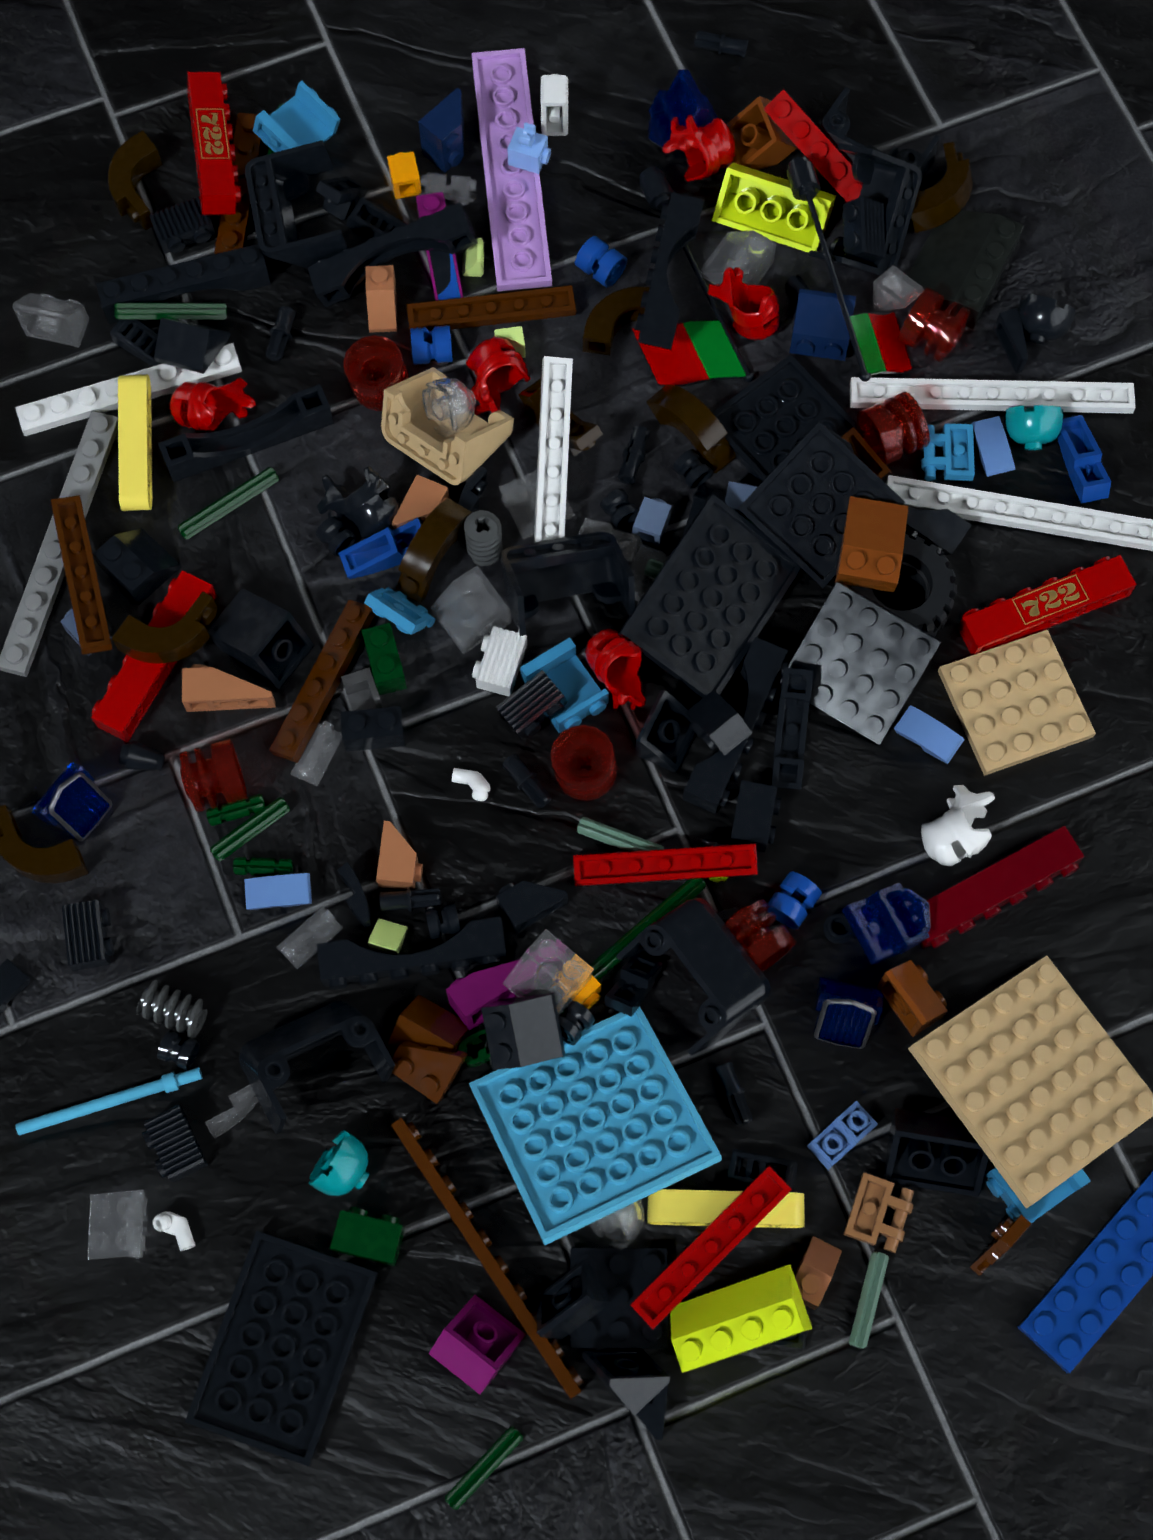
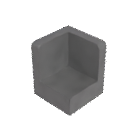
[341,668,383,711]

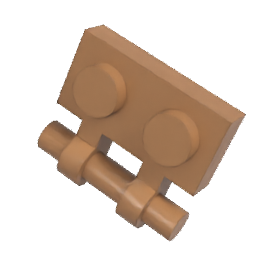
[843,1172,914,1253]

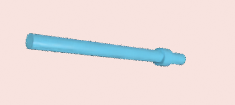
[15,1067,203,1136]

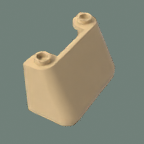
[381,367,514,485]

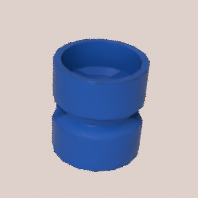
[575,236,627,288]
[410,325,453,365]
[765,871,822,929]

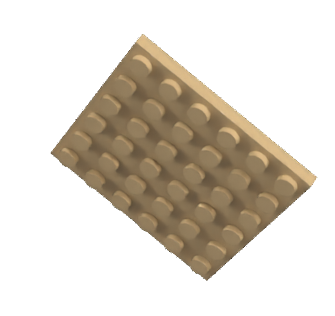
[908,956,1153,1209]

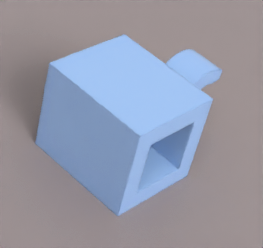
[507,122,551,174]

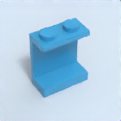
[252,81,340,153]
[520,637,609,733]
[985,1167,1091,1223]

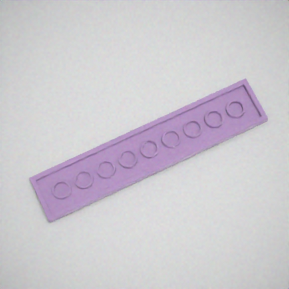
[471,48,552,292]

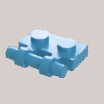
[921,424,975,481]
[364,587,436,635]

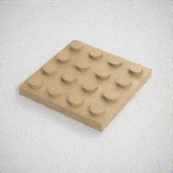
[938,629,1096,776]

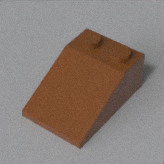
[835,496,909,593]

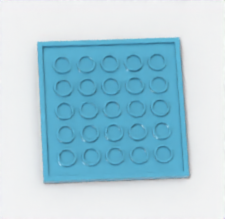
[469,1006,722,1245]

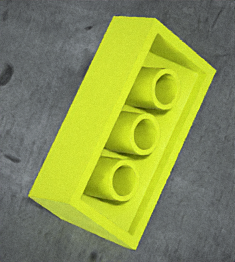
[712,162,836,253]
[670,1264,813,1373]

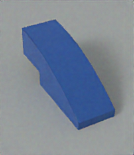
[1057,415,1111,504]
[338,518,423,579]

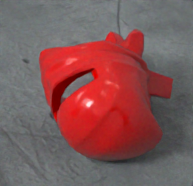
[662,115,735,182]
[708,267,780,340]
[463,337,531,415]
[170,377,256,431]
[585,629,646,710]

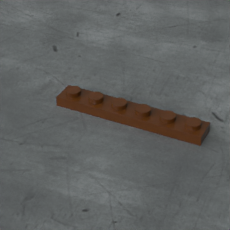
[214,112,263,254]
[407,285,576,334]
[51,495,112,655]
[269,600,376,763]

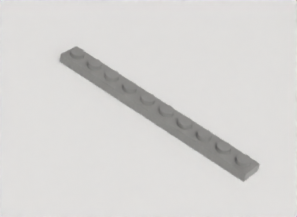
[0,411,118,677]

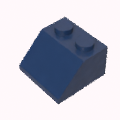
[418,88,464,173]
[789,289,856,361]

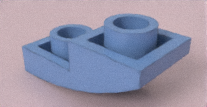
[971,416,1015,477]
[894,705,964,764]
[244,873,312,910]
[807,1100,878,1170]

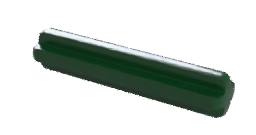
[210,797,290,861]
[445,1426,523,1510]

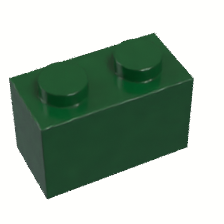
[361,623,407,696]
[330,1207,405,1267]

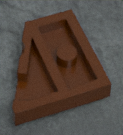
[392,1041,468,1104]
[970,1214,1032,1276]

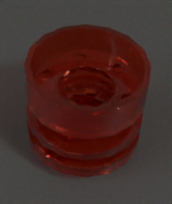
[898,287,970,363]
[343,335,410,411]
[857,392,930,465]
[550,725,618,801]
[179,738,248,813]
[725,899,797,972]

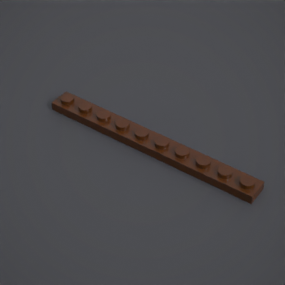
[391,1117,583,1400]

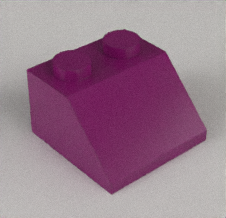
[428,1295,526,1394]

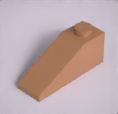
[182,664,276,712]

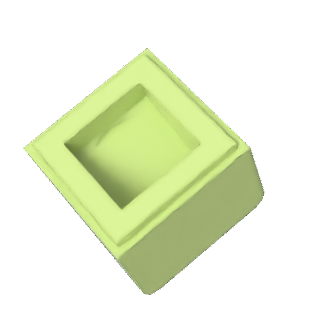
[462,238,484,277]
[494,326,525,358]
[368,918,408,955]

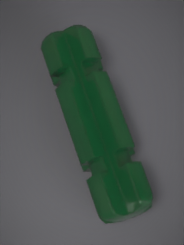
[206,794,266,826]
[233,857,293,876]

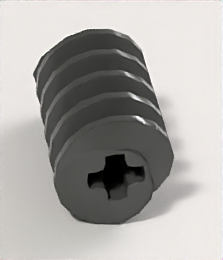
[464,510,503,566]
[136,980,207,1039]

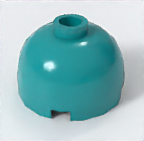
[1006,405,1063,450]
[309,1130,369,1196]

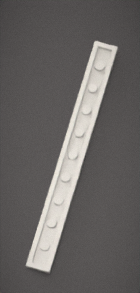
[850,377,1135,414]
[886,475,1153,551]

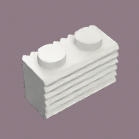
[541,74,568,136]
[472,626,527,697]

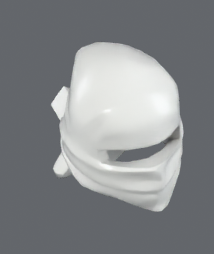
[921,785,995,866]

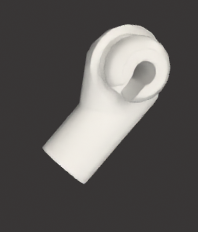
[452,768,490,801]
[153,1211,196,1251]

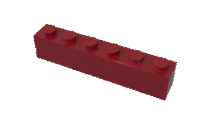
[904,826,1085,949]

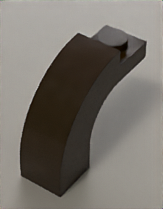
[108,130,162,231]
[911,142,973,233]
[583,287,649,356]
[518,379,603,457]
[646,385,736,473]
[396,498,472,603]
[112,592,217,664]
[0,804,89,883]

